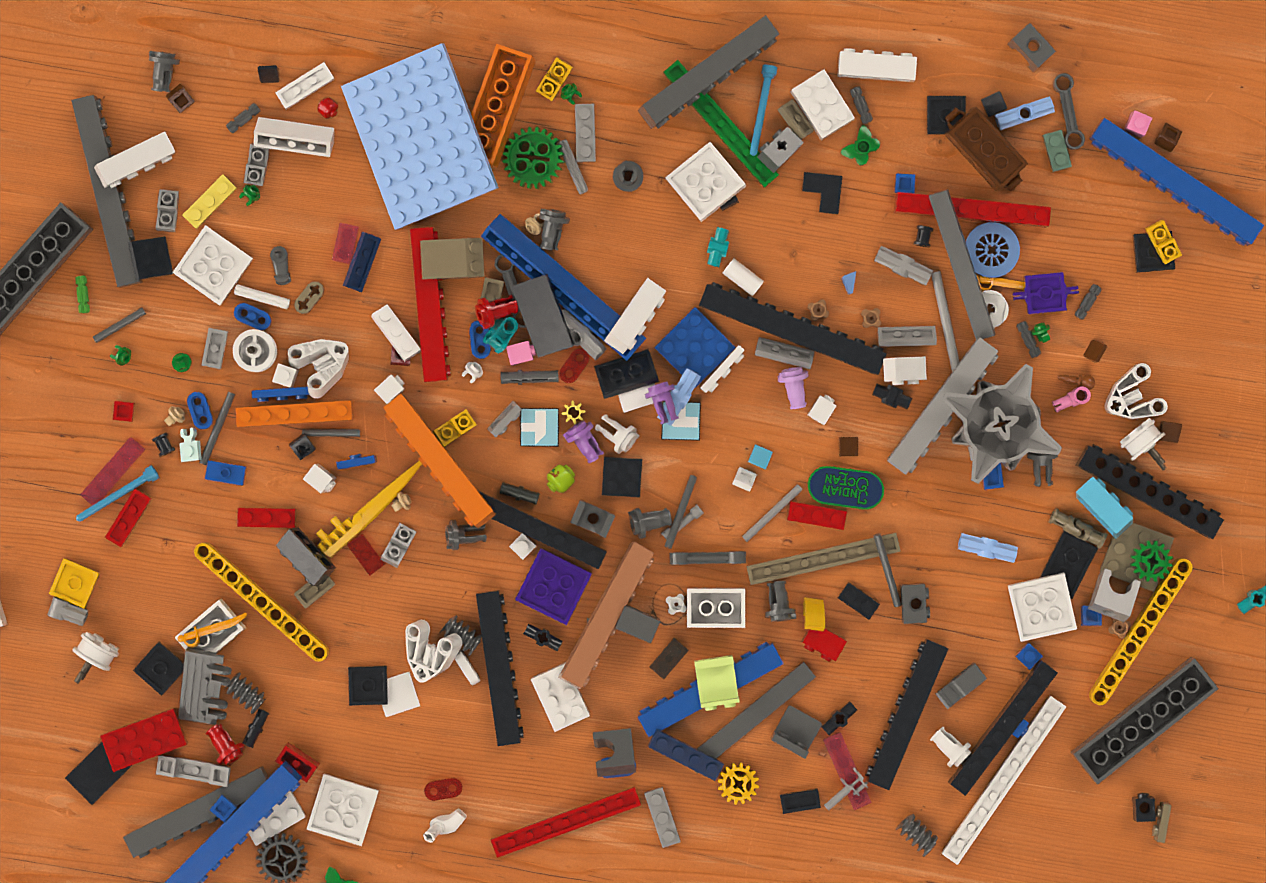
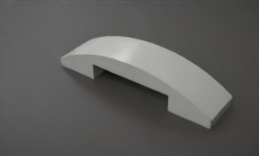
[156,755,231,787]

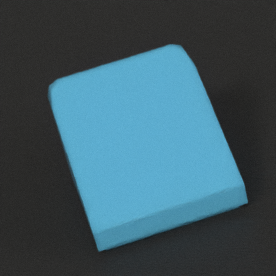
[748,444,773,470]

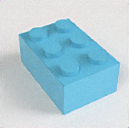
[1076,477,1133,539]

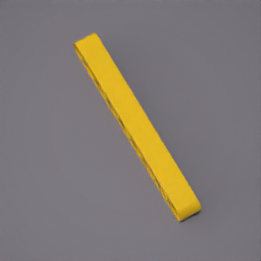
[194,542,329,662]
[1089,558,1192,705]

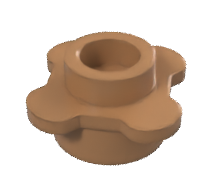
[808,299,829,321]
[861,308,881,328]
[1108,618,1131,639]

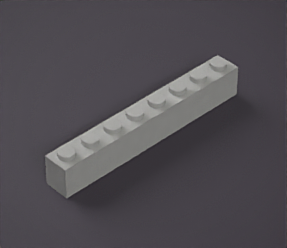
[887,337,999,475]

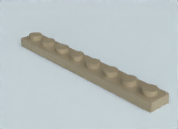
[746,533,901,585]

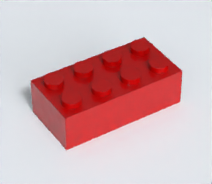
[100,707,188,772]

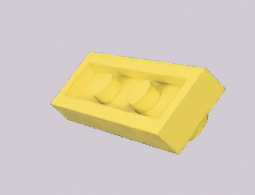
[183,174,237,229]

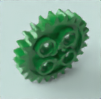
[502,127,565,189]

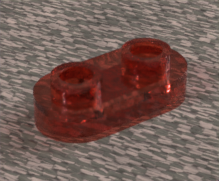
[559,348,590,383]
[424,777,463,801]

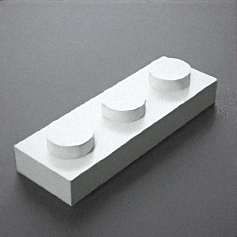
[275,62,335,110]
[371,304,421,362]
[700,345,744,393]

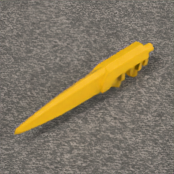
[316,461,422,558]

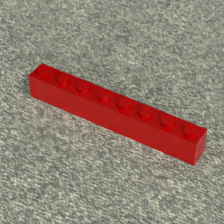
[894,192,1051,228]
[410,227,451,383]

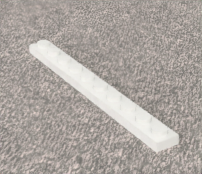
[941,695,1066,865]

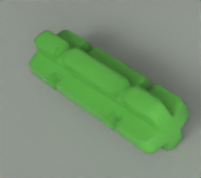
[75,276,90,313]

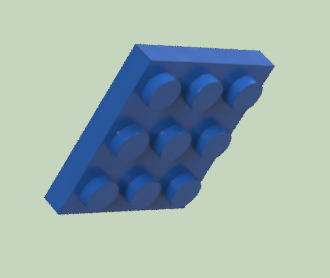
[654,307,736,388]

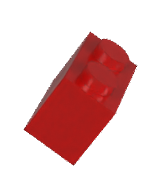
[802,629,847,662]
[275,742,320,783]

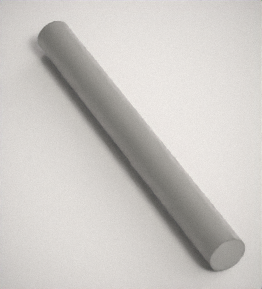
[742,484,803,542]

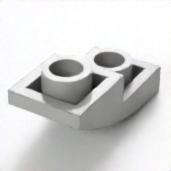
[244,143,270,186]
[156,189,179,232]
[381,523,416,568]

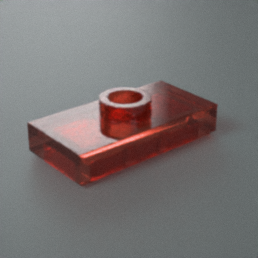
[347,534,385,576]

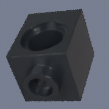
[1132,793,1156,822]

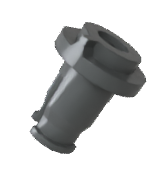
[149,51,180,92]
[613,161,643,192]
[539,208,570,250]
[1027,452,1058,487]
[628,508,672,539]
[445,520,487,551]
[765,581,797,622]

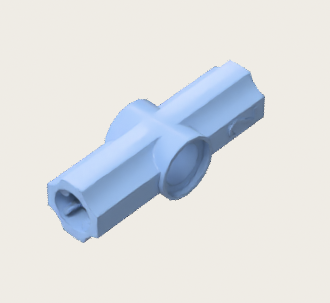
[994,96,1055,131]
[657,368,701,426]
[958,533,1018,563]

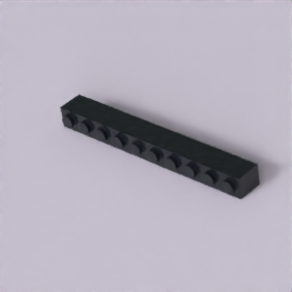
[699,282,887,375]

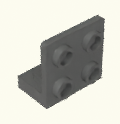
[771,705,822,759]

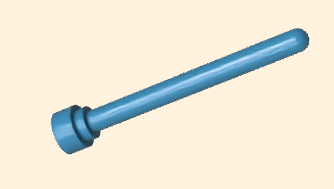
[750,64,778,156]
[76,465,160,522]

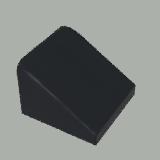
[258,65,280,83]
[981,91,1007,117]

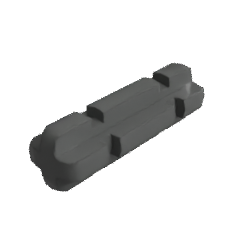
[850,87,873,124]
[226,103,261,133]
[1075,284,1102,320]
[1016,321,1041,358]

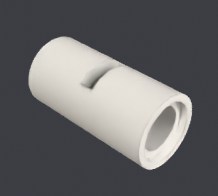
[722,258,764,296]

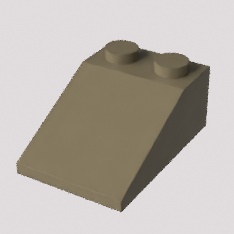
[420,238,484,279]

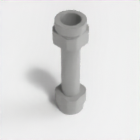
[661,505,704,540]

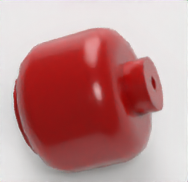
[317,98,338,119]

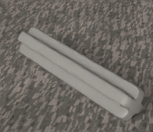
[558,140,588,194]

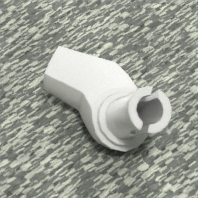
[423,808,467,843]

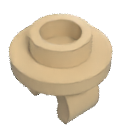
[525,214,544,235]
[164,406,185,426]
[391,492,412,512]

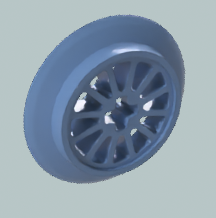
[966,222,1020,278]

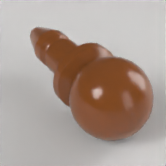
[1058,374,1095,390]

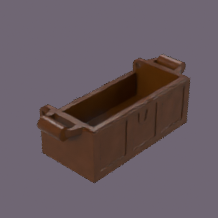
[944,107,1028,191]

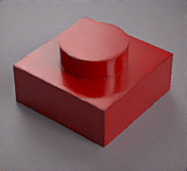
[113,401,135,422]

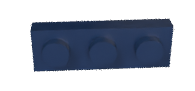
[343,232,381,293]

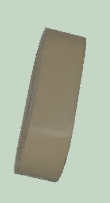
[294,281,324,314]

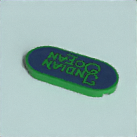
[808,466,884,510]

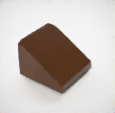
[166,84,195,113]
[1155,123,1182,152]
[1083,340,1107,363]
[1160,421,1182,443]
[839,437,858,456]

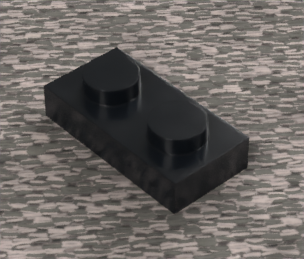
[837,582,880,620]

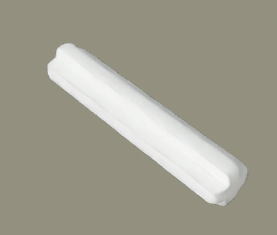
[234,285,290,309]

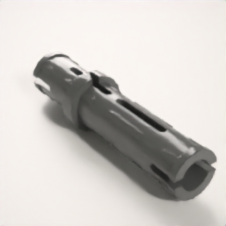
[501,370,559,385]

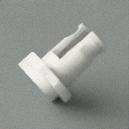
[595,414,640,454]
[930,727,971,767]

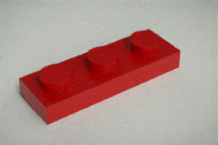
[104,488,152,547]
[787,501,847,530]
[237,508,296,528]

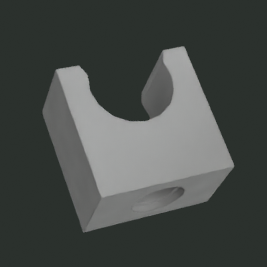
[1088,568,1141,622]

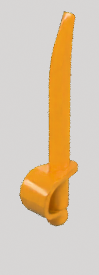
[976,275,1025,292]
[177,613,247,648]

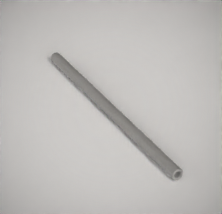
[931,271,973,461]

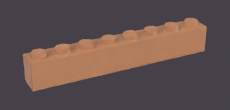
[558,542,654,689]

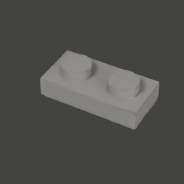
[202,328,228,369]
[487,401,522,437]

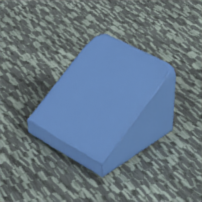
[841,271,856,295]

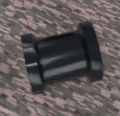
[913,225,934,248]
[152,433,175,457]

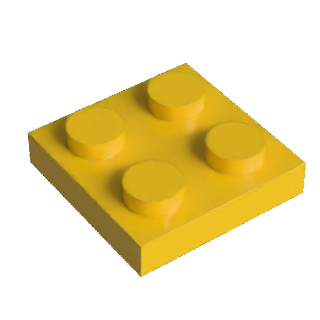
[49,558,100,609]

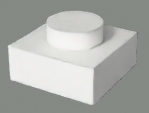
[732,467,757,492]
[509,533,536,560]

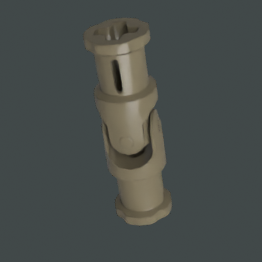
[1048,508,1108,548]

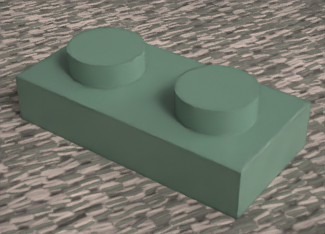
[1042,130,1072,172]

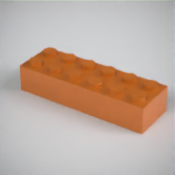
[471,44,536,168]

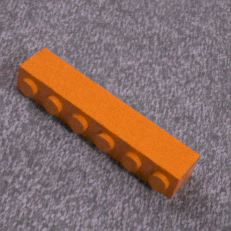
[235,401,354,427]

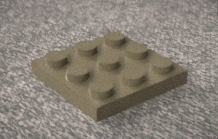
[1099,523,1174,592]

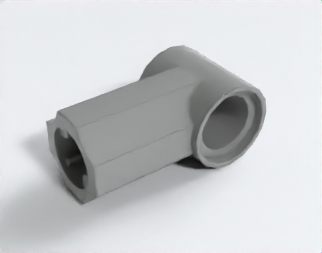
[47,597,89,626]

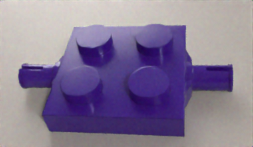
[1012,272,1079,314]

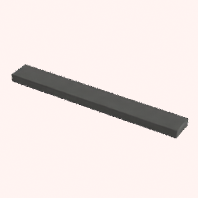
[929,189,996,340]
[695,662,816,774]

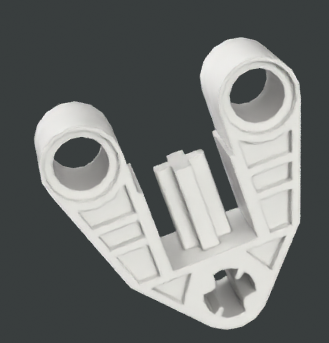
[288,339,349,398]
[1104,363,1168,419]
[405,619,462,682]

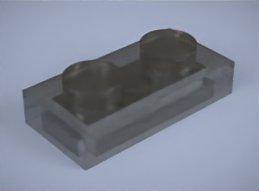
[649,638,689,679]

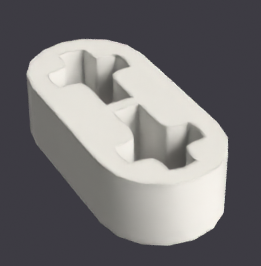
[455,650,481,686]

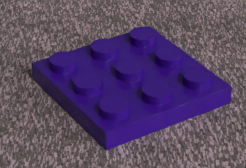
[515,548,592,625]

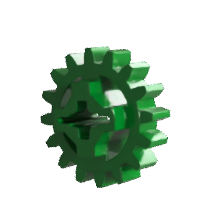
[1130,540,1173,582]

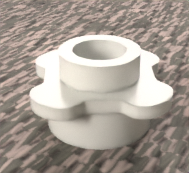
[666,594,687,615]

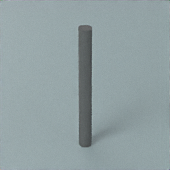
[199,392,236,465]
[665,475,697,549]
[873,533,902,607]

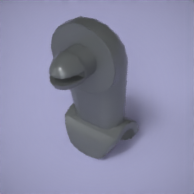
[270,246,291,285]

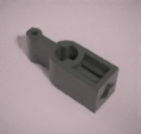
[935,662,987,709]

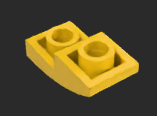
[536,57,573,101]
[1145,220,1182,264]
[433,409,477,447]
[803,597,825,631]

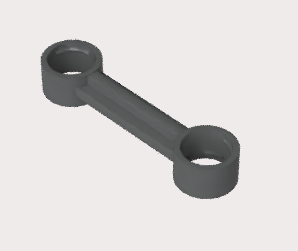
[1053,73,1085,150]
[495,254,526,328]
[669,551,746,565]

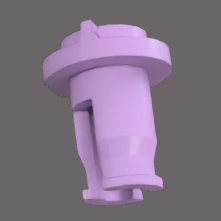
[778,367,808,409]

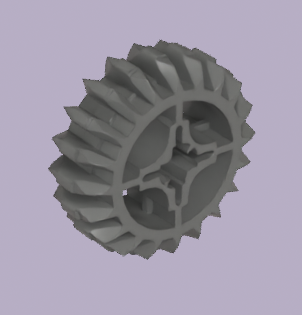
[256,833,308,883]

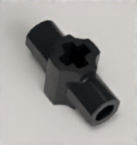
[872,384,912,410]
[523,624,563,651]
[821,701,857,735]

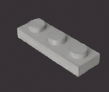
[575,104,596,162]
[877,326,937,347]
[755,337,814,369]
[644,787,681,848]

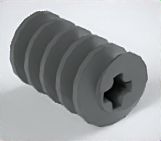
[439,615,482,656]
[224,672,266,714]
[896,814,938,857]

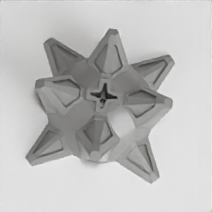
[942,364,1062,484]

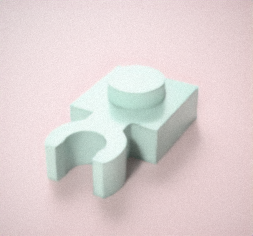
[179,428,202,462]

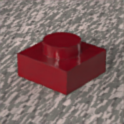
[390,346,410,366]

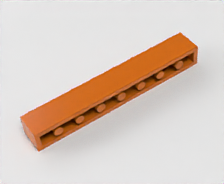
[383,394,496,529]

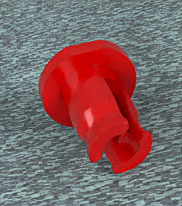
[475,295,518,329]
[205,724,245,766]

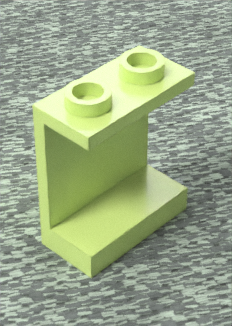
[694,655,740,711]

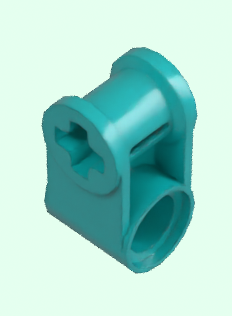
[483,317,518,354]

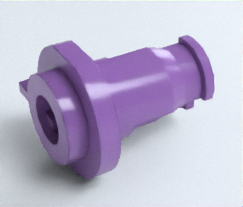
[644,382,679,424]
[563,421,604,463]

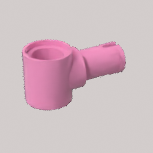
[1052,387,1091,412]

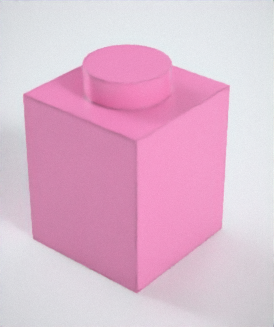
[1124,111,1152,138]
[506,341,536,366]

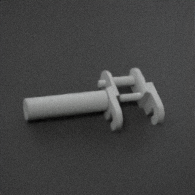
[824,767,869,810]

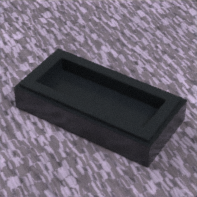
[780,788,821,814]

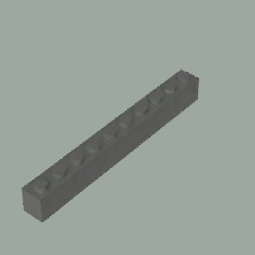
[71,95,143,288]

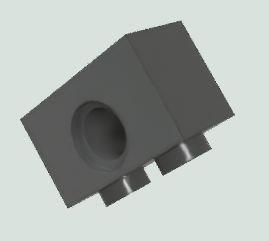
[900,583,930,624]

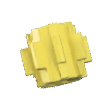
[562,401,586,425]

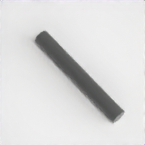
[93,308,146,343]
[302,429,360,437]

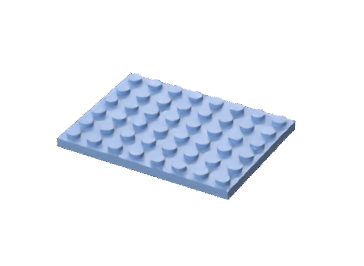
[341,43,498,230]

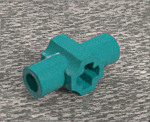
[707,227,729,267]
[1237,585,1266,614]

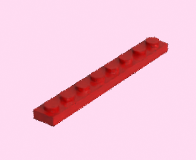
[491,787,641,858]

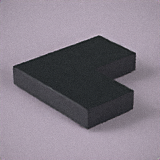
[802,172,842,215]

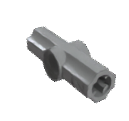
[874,246,933,286]
[562,309,607,360]

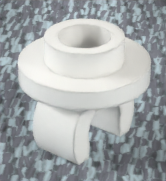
[462,362,483,383]

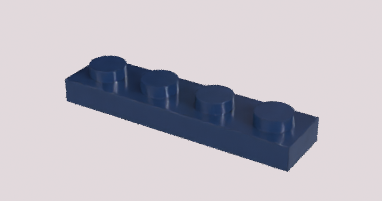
[648,729,724,781]

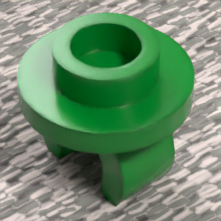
[561,83,582,105]
[239,185,261,206]
[1031,323,1050,343]
[110,345,131,366]
[172,353,192,372]

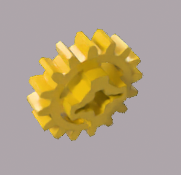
[718,762,759,805]

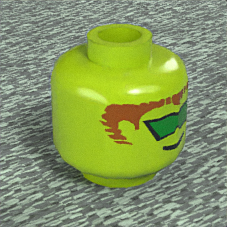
[547,465,575,493]

